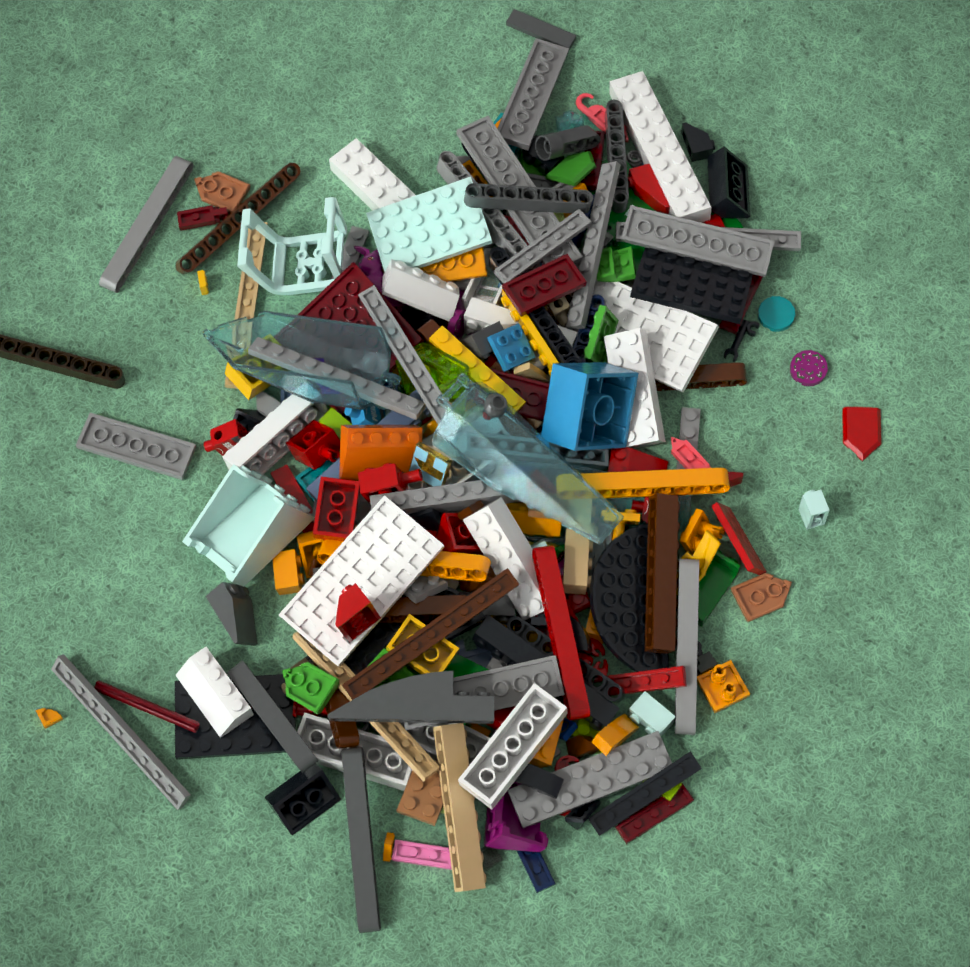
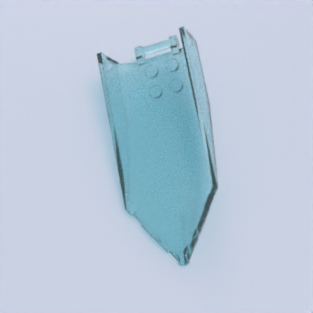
[202,311,401,410]

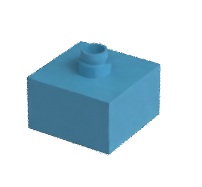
[541,362,639,451]

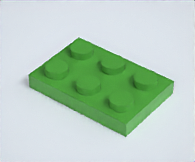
[584,305,619,363]

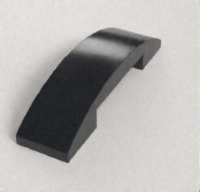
[515,764,564,799]

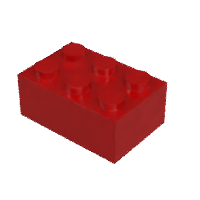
[313,477,360,541]

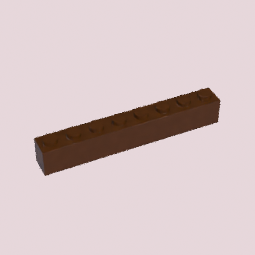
[645,493,680,654]

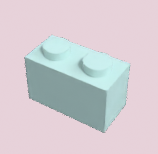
[798,490,830,530]
[629,691,676,737]

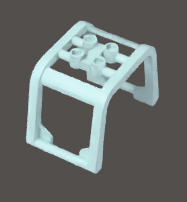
[237,197,347,295]

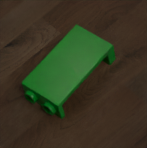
[676,549,741,627]

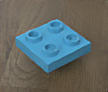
[487,323,536,372]

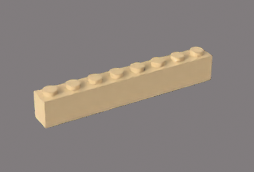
[433,723,486,892]

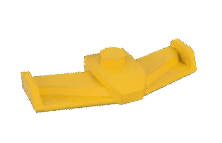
[676,530,721,595]

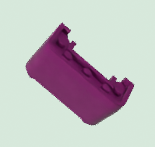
[484,782,548,852]

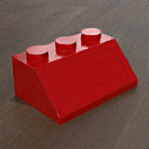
[436,513,483,555]

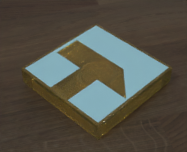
[408,441,452,487]

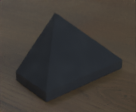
[233,408,266,432]
[565,800,601,830]

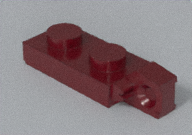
[177,205,229,231]

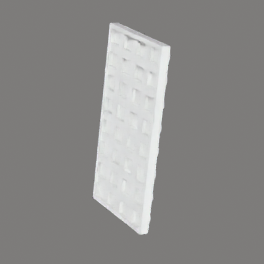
[558,277,719,392]
[279,495,445,667]

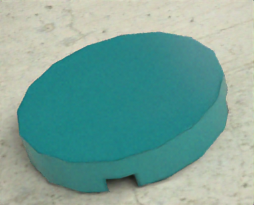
[758,296,795,332]

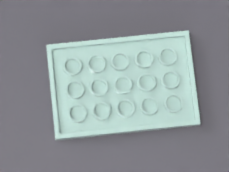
[366,177,493,272]

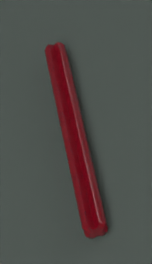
[94,680,200,733]

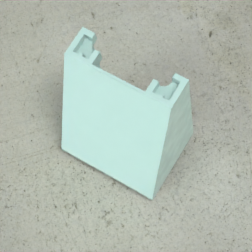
[182,464,315,587]

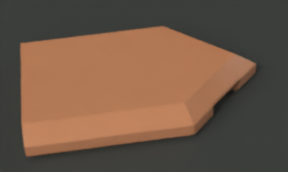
[194,171,250,213]
[730,573,792,622]

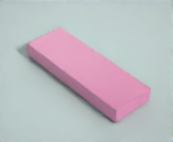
[391,839,452,870]

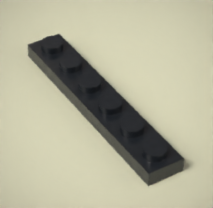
[588,751,702,836]

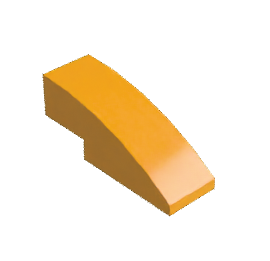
[592,714,639,756]

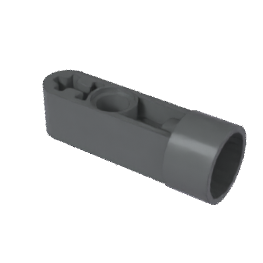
[535,125,601,161]

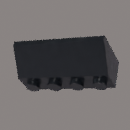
[707,146,750,219]

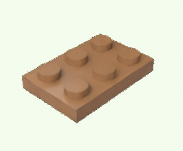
[397,760,443,826]

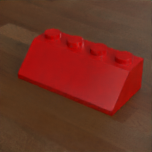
[335,583,381,643]

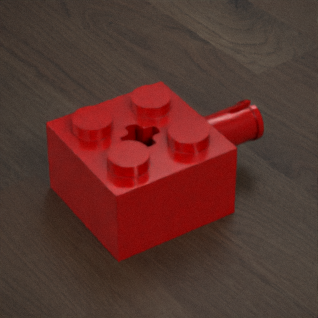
[286,420,340,470]
[358,463,423,505]

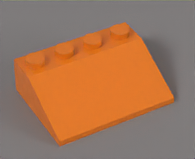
[339,425,422,481]

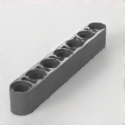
[605,99,629,213]
[463,183,593,214]
[227,660,319,773]

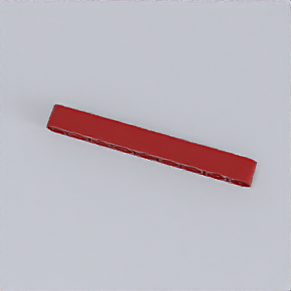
[532,545,590,720]

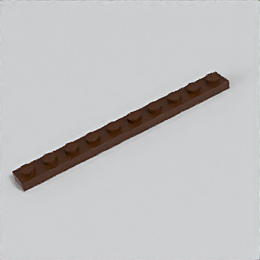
[342,568,519,700]

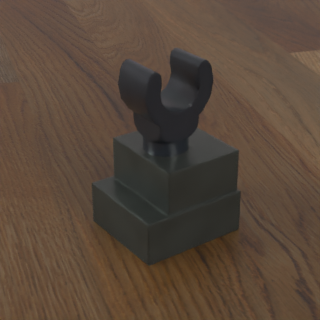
[697,641,718,676]

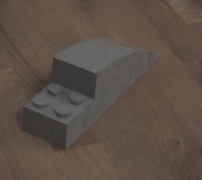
[328,671,494,724]

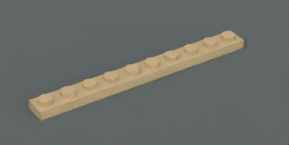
[225,222,268,389]
[292,632,440,782]

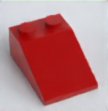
[608,447,668,472]

